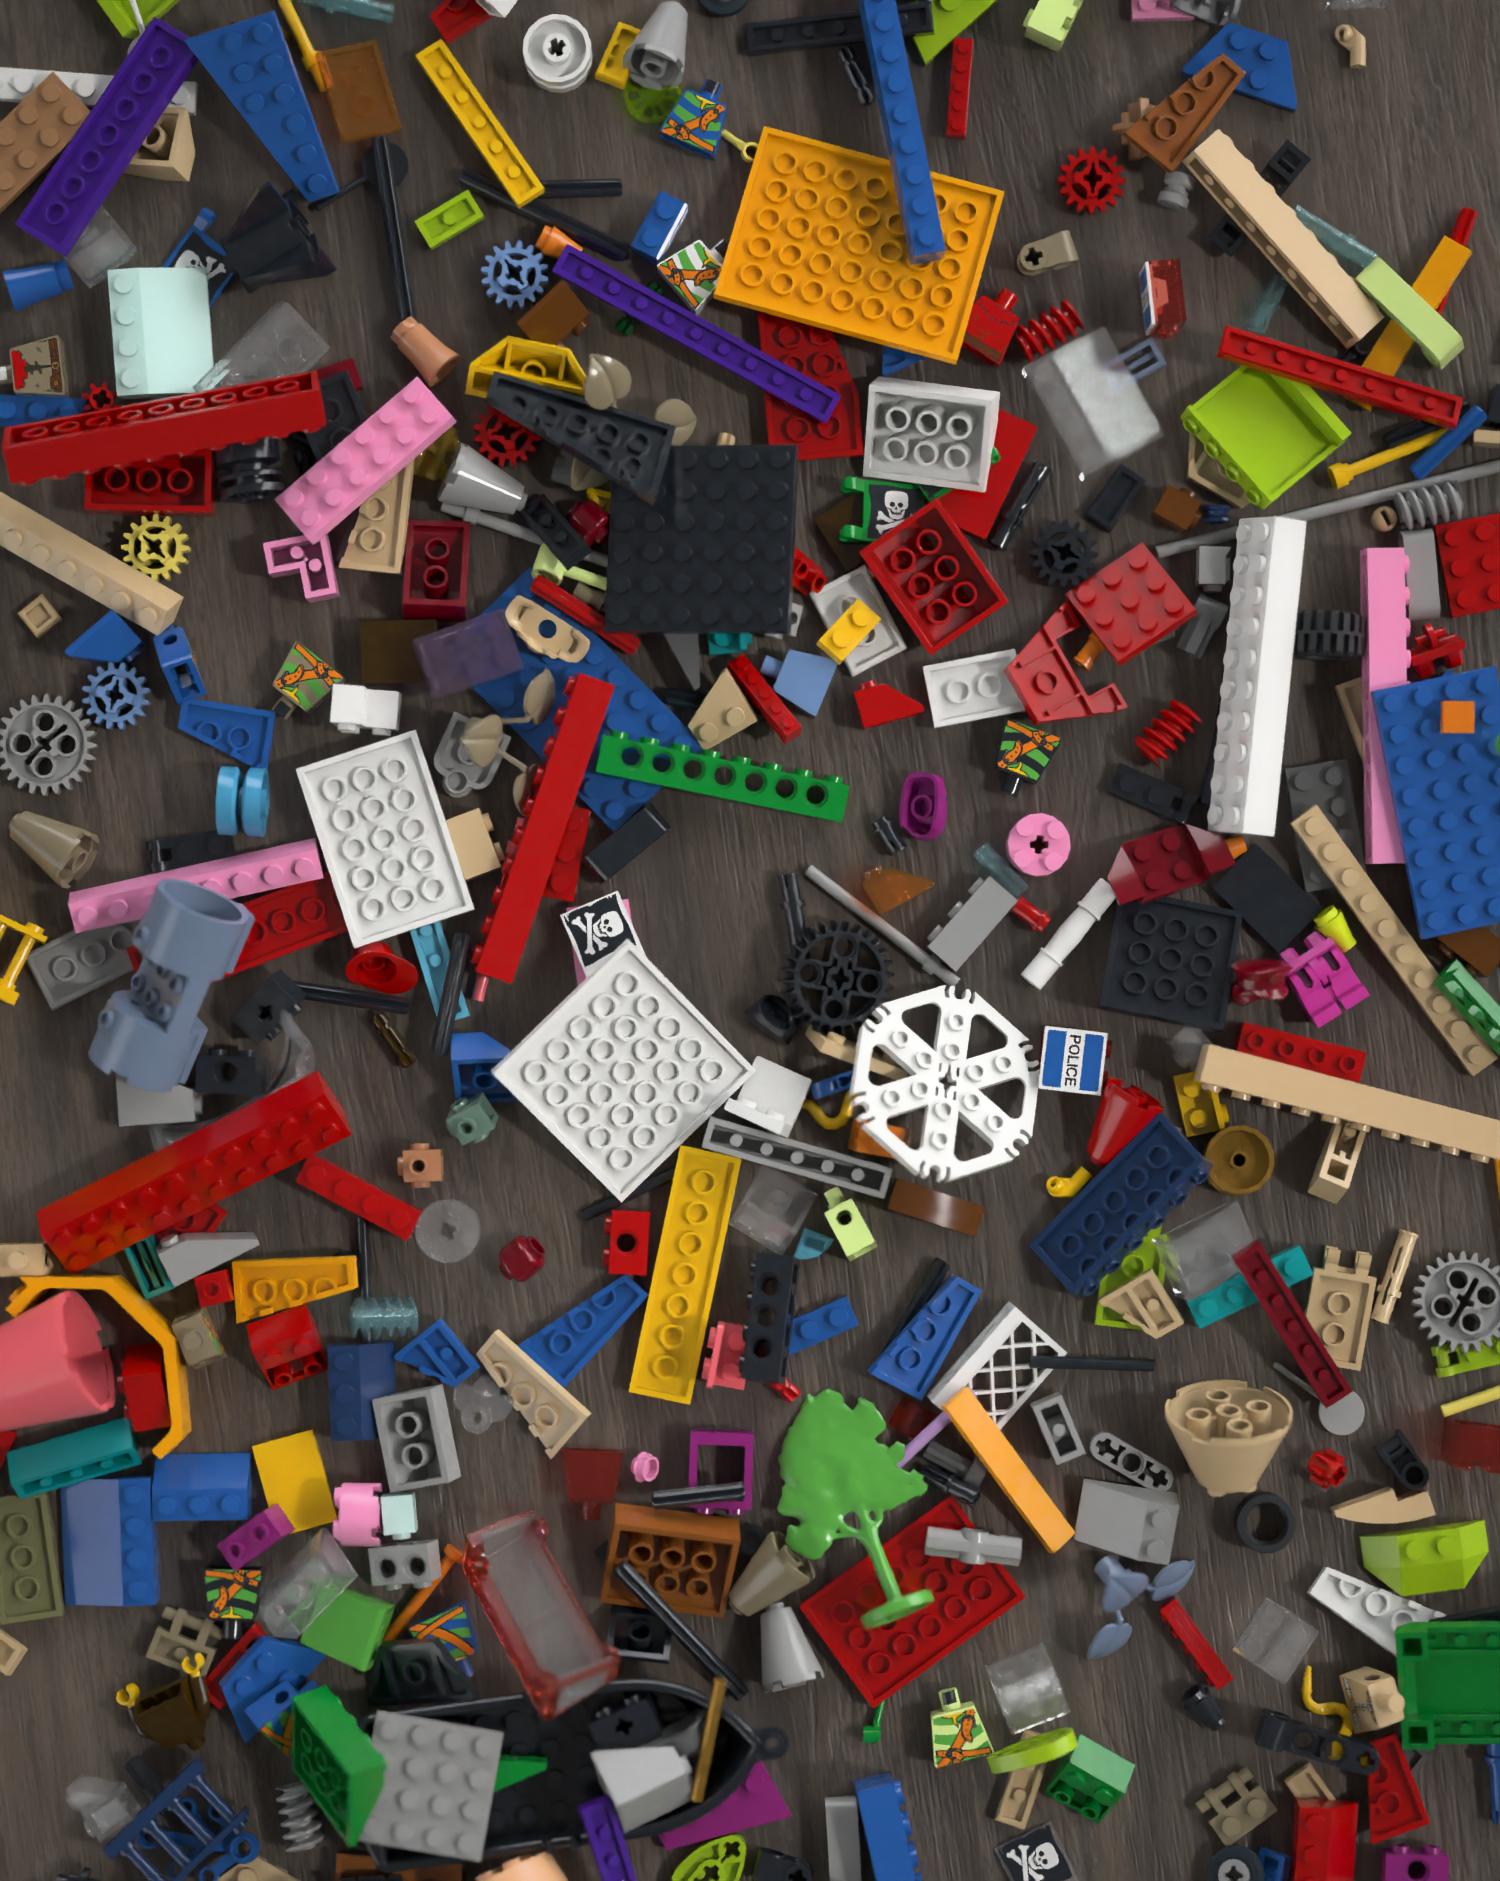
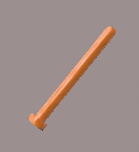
[383,1543,465,1642]

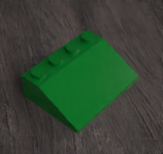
[292,1685,387,1847]

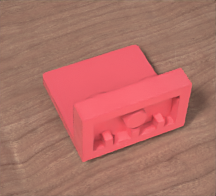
[701,1321,746,1390]

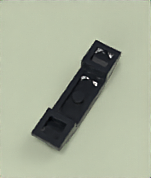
[1207,139,1311,258]

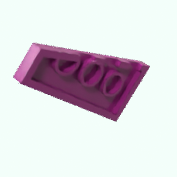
[658,1761,792,1850]

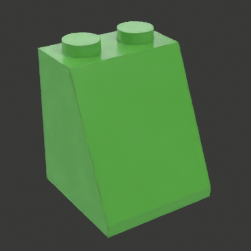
[298,1579,396,1671]

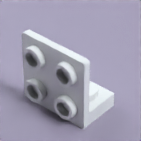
[724,1056,813,1138]

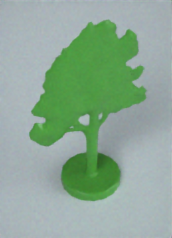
[777,1388,935,1630]

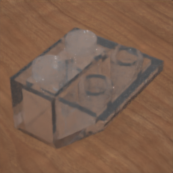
[1232,1596,1320,1685]
[985,1643,1070,1735]
[65,1774,142,1842]

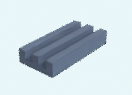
[1097,337,1167,395]

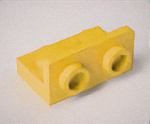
[1172,1071,1229,1137]

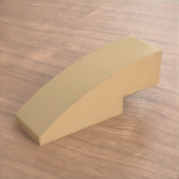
[1329,1486,1436,1524]

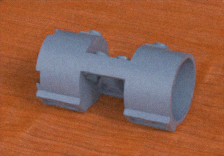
[88,879,255,1092]

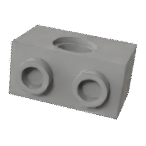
[1030,1392,1086,1465]

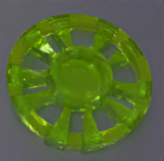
[623,78,682,124]

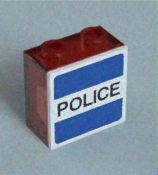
[1139,258,1187,339]
[1037,1026,1112,1096]

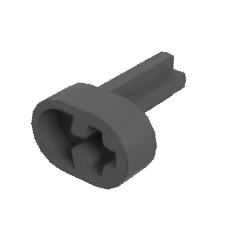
[923,1440,988,1488]

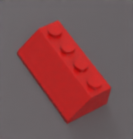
[1289,1797,1359,1881]

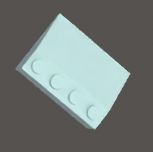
[107,268,216,400]

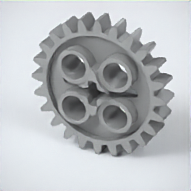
[0,694,98,796]
[1411,1251,1500,1354]

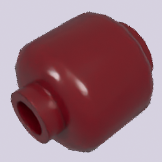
[566,500,610,547]
[499,1235,546,1282]

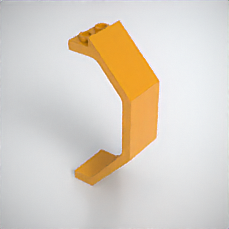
[6,1274,192,1460]

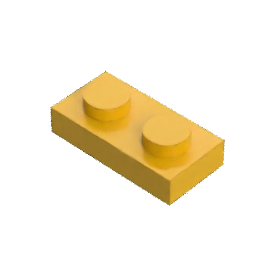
[816,598,881,665]

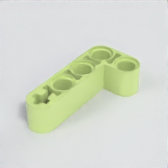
[1355,257,1464,370]

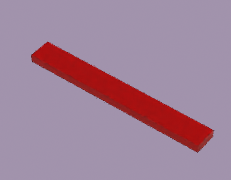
[1216,325,1463,430]

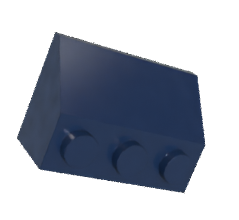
[328,1341,396,1442]

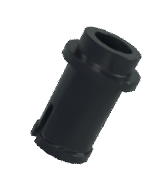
[871,814,907,856]

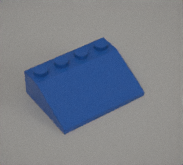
[61,1474,160,1606]

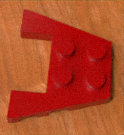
[1003,601,1128,725]

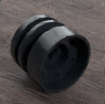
[213,437,285,504]

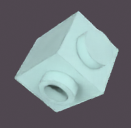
[381,1491,418,1540]

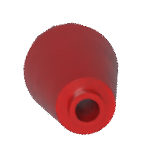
[1086,1077,1164,1168]

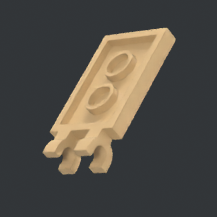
[1305,1245,1377,1371]

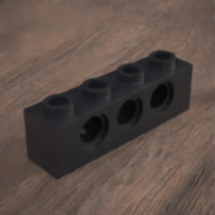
[739,1252,800,1385]

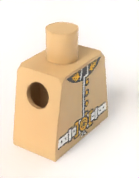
[1339,1666,1405,1734]

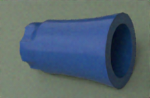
[2,260,74,313]

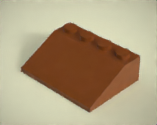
[600,1502,741,1618]

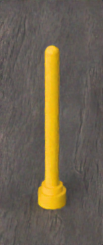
[1327,427,1449,490]

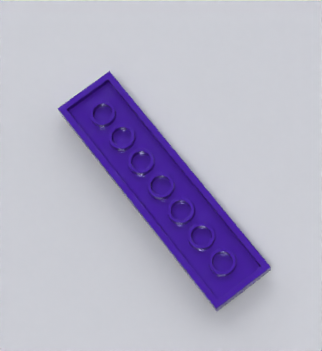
[15,16,199,257]

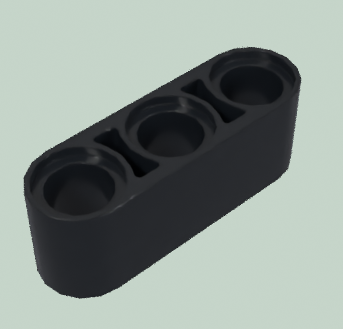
[582,803,671,885]

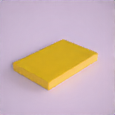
[252,1429,338,1534]

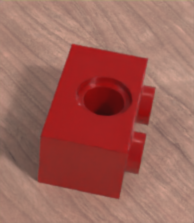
[603,1209,650,1276]

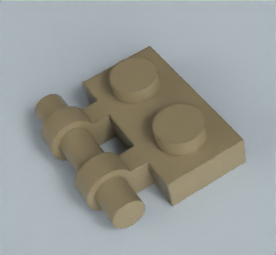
[146,1606,223,1679]
[1195,1767,1278,1847]

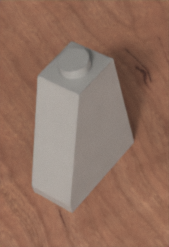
[116,1074,203,1127]

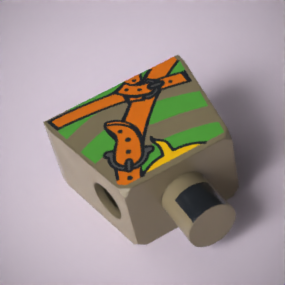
[272,641,347,720]
[171,1304,227,1370]

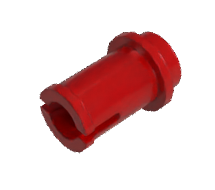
[1010,896,1052,933]

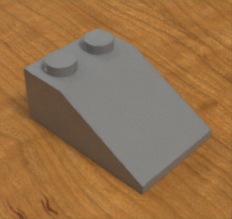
[1073,1479,1179,1565]

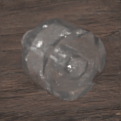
[415,1198,481,1263]

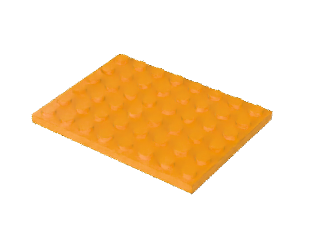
[714,126,1005,365]

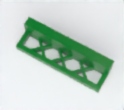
[1433,959,1500,1057]

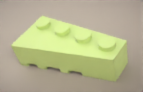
[1023,0,1084,52]

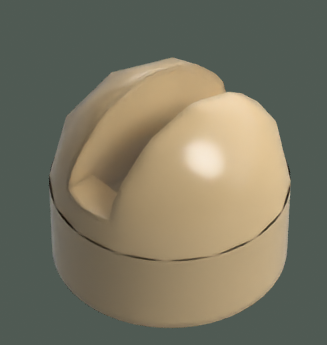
[1371,506,1397,532]

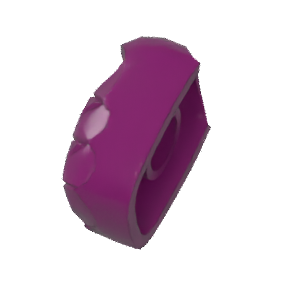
[899,772,947,841]

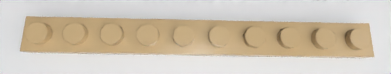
[1290,805,1498,1076]

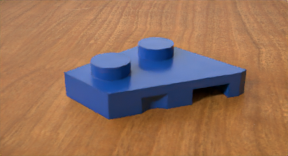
[393,1317,481,1388]

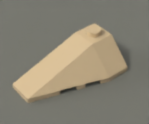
[123,107,195,182]

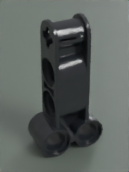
[1254,1708,1380,1775]

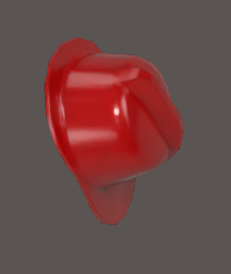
[345,941,419,994]

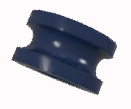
[1203,505,1231,524]

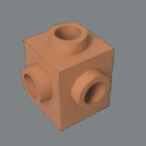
[397,1143,444,1188]

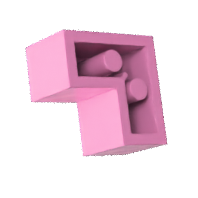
[263,534,340,603]

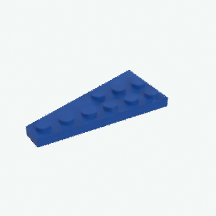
[185,10,340,202]

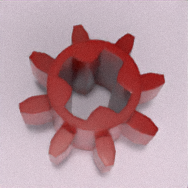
[81,382,120,413]
[1307,1448,1347,1490]

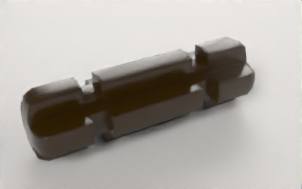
[370,1012,417,1068]

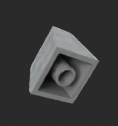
[591,1746,694,1833]

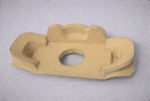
[505,595,590,663]

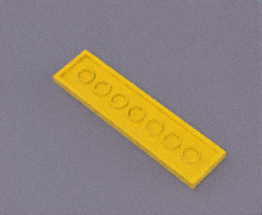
[629,1145,742,1405]

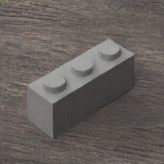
[926,876,1018,972]

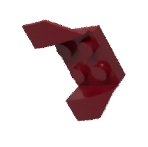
[1108,824,1236,906]

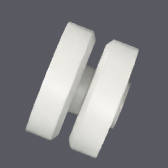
[523,14,593,93]

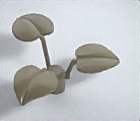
[570,354,696,491]
[459,668,556,816]

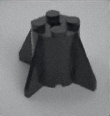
[219,181,337,294]

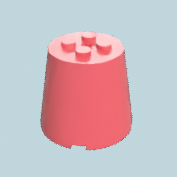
[0,1290,117,1432]

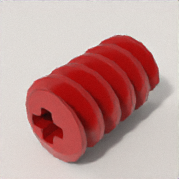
[1014,300,1084,364]
[1134,700,1203,768]

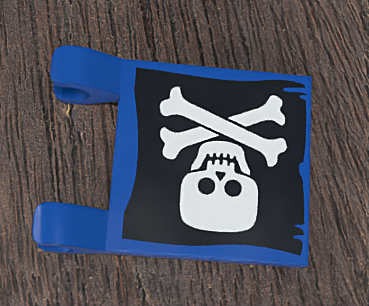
[162,208,237,309]

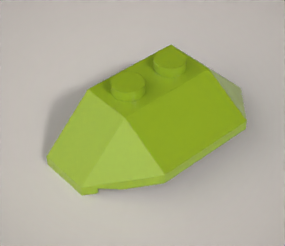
[1359,1519,1489,1597]

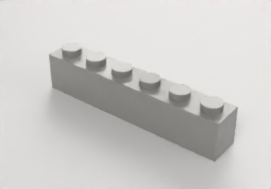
[702,1116,893,1199]

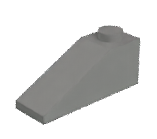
[155,1232,260,1287]

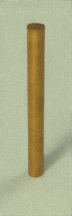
[690,1678,727,1802]

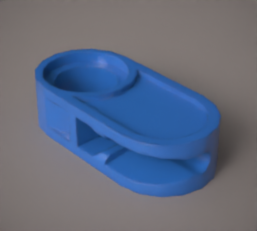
[810,1069,872,1100]

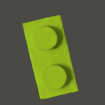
[414,190,485,250]

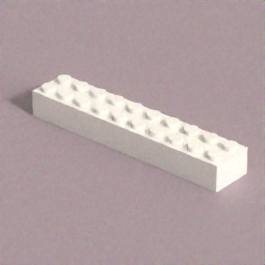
[1207,516,1307,837]

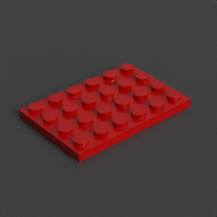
[799,1496,1026,1708]

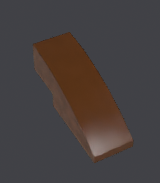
[887,1178,985,1237]

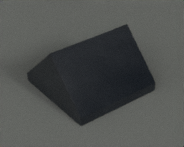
[606,1604,672,1664]

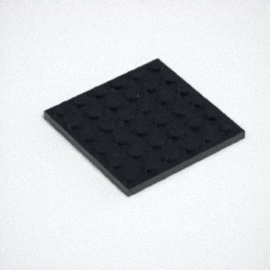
[604,444,799,634]

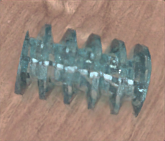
[349,1296,418,1338]

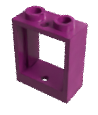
[688,1429,754,1515]

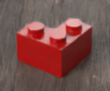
[118,1342,171,1432]

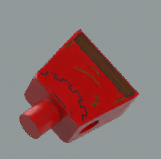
[961,288,1019,369]

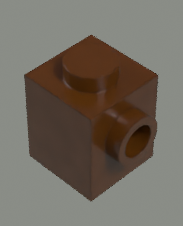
[1151,485,1203,534]

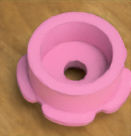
[631,1451,659,1483]

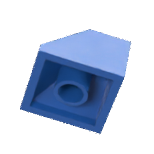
[65,610,146,665]
[451,1032,519,1103]

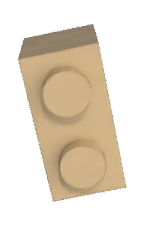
[445,808,505,881]

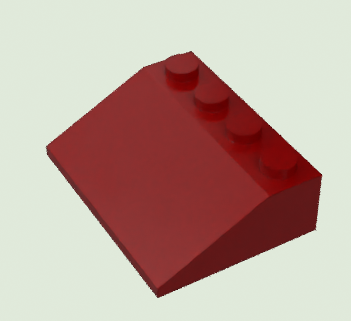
[859,497,1008,656]

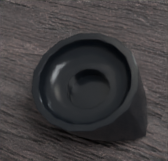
[744,994,799,1045]

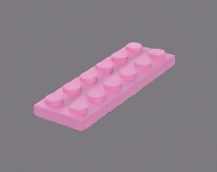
[274,377,457,545]

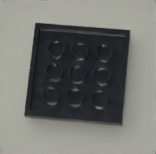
[1098,897,1243,1034]

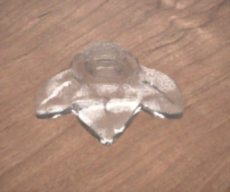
[453,1372,514,1434]

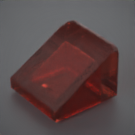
[889,1397,937,1438]

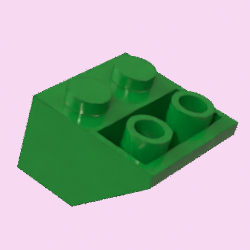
[1044,1734,1135,1824]

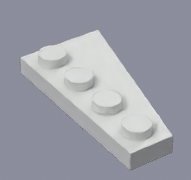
[1307,1567,1446,1658]

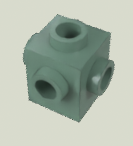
[446,1092,499,1146]

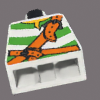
[657,239,728,315]

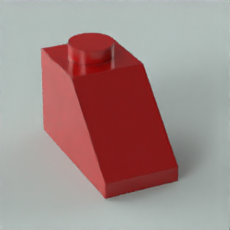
[853,680,924,730]

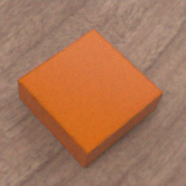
[1440,701,1475,733]

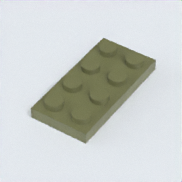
[0,1492,65,1625]

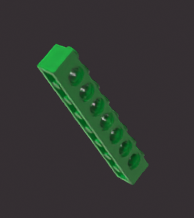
[594,730,850,823]

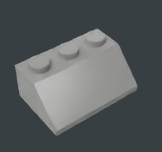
[372,1384,461,1493]

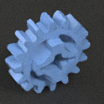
[481,240,549,310]
[82,662,152,730]

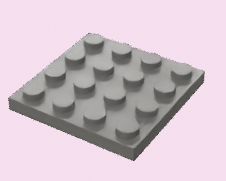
[358,1710,504,1862]

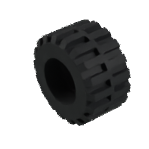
[1293,610,1365,661]

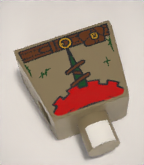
[0,335,70,398]

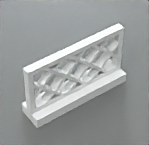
[926,1301,1067,1430]

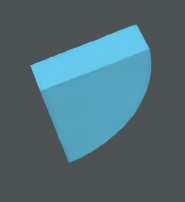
[794,1228,834,1259]

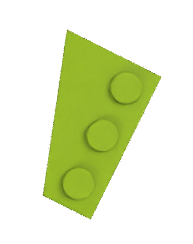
[909,0,998,66]

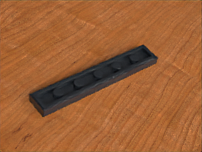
[745,1,935,57]

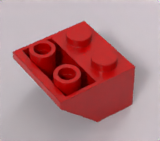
[247,1303,328,1390]

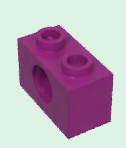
[217,1504,296,1571]
[1380,1843,1449,1881]

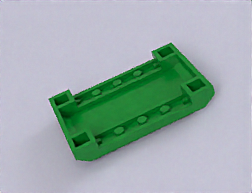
[1395,1621,1500,1750]

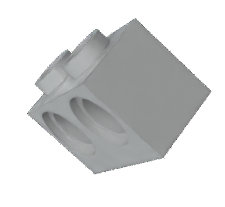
[368,1539,442,1591]

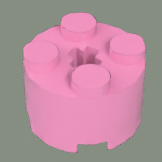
[1005,813,1071,878]
[333,1482,383,1547]

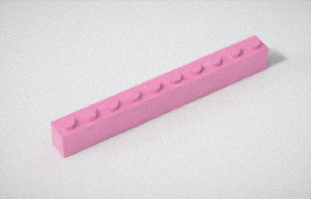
[1360,548,1411,864]

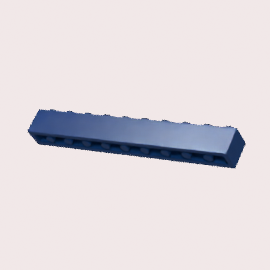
[857,0,946,265]

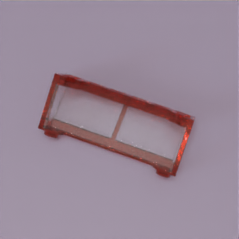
[460,1508,621,1721]

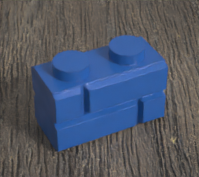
[631,191,688,266]

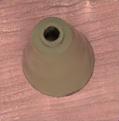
[9,811,99,888]
[729,1531,815,1616]

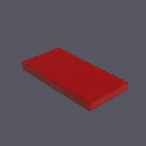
[940,409,1038,541]

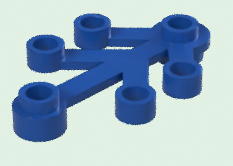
[136,1798,260,1881]

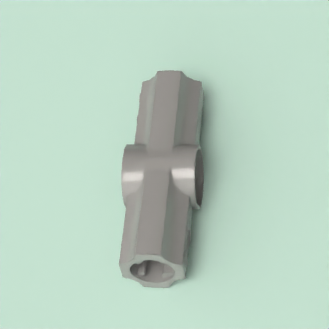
[924,1526,1022,1566]

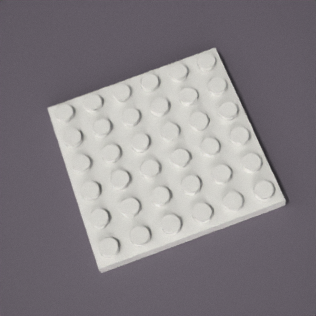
[491,938,756,1202]

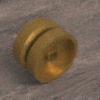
[1203,1125,1275,1197]

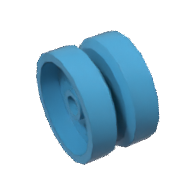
[216,766,270,837]

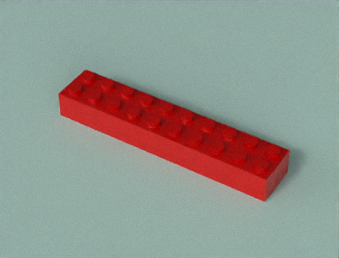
[2,370,326,486]
[36,1070,352,1275]

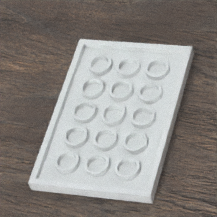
[296,730,475,949]

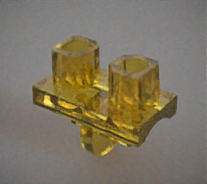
[413,427,460,481]

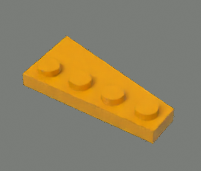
[232,1255,359,1324]

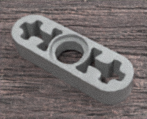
[1089,1431,1173,1491]

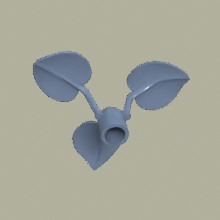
[1086,1555,1195,1660]

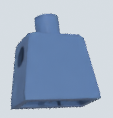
[760,650,838,719]

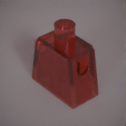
[563,1448,624,1521]

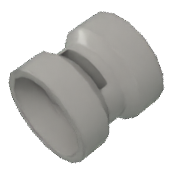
[1157,170,1196,211]

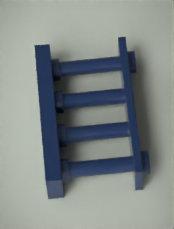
[103,1755,250,1881]

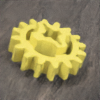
[121,514,191,582]

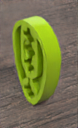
[986,1727,1078,1774]
[671,1832,746,1881]

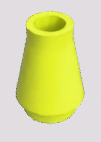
[1313,905,1357,953]

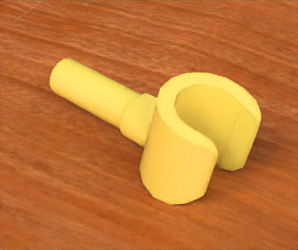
[721,129,758,162]

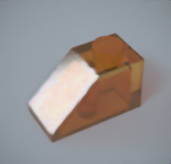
[861,866,935,916]

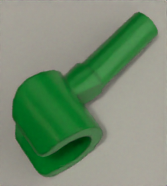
[863,1701,885,1743]

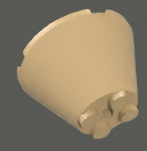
[1165,1379,1293,1497]

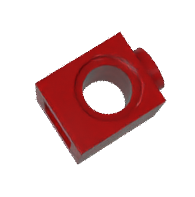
[194,1268,235,1308]

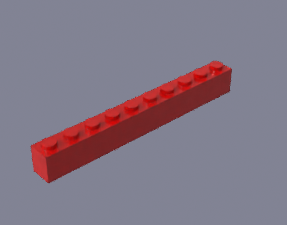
[470,672,615,984]

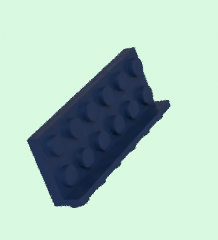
[1029,1112,1214,1298]

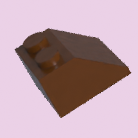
[517,280,591,348]

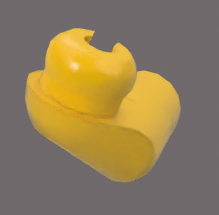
[1046,1166,1093,1198]

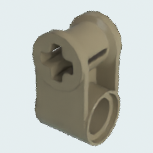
[1016,230,1079,277]

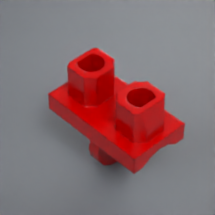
[793,547,827,596]
[1408,623,1466,679]

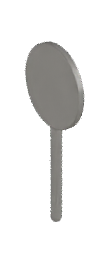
[1273,1362,1365,1435]

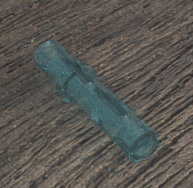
[299,0,395,25]
[1295,205,1378,268]

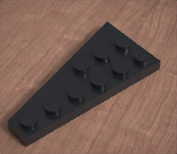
[485,371,676,506]

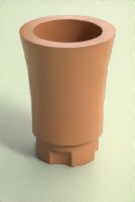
[390,316,460,387]

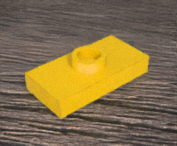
[595,22,641,90]

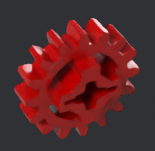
[1057,146,1126,216]
[473,404,541,468]

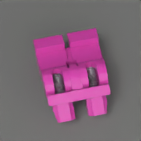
[1279,931,1370,1028]

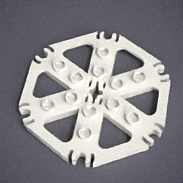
[849,985,1040,1183]

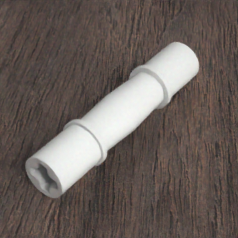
[1021,878,1116,990]

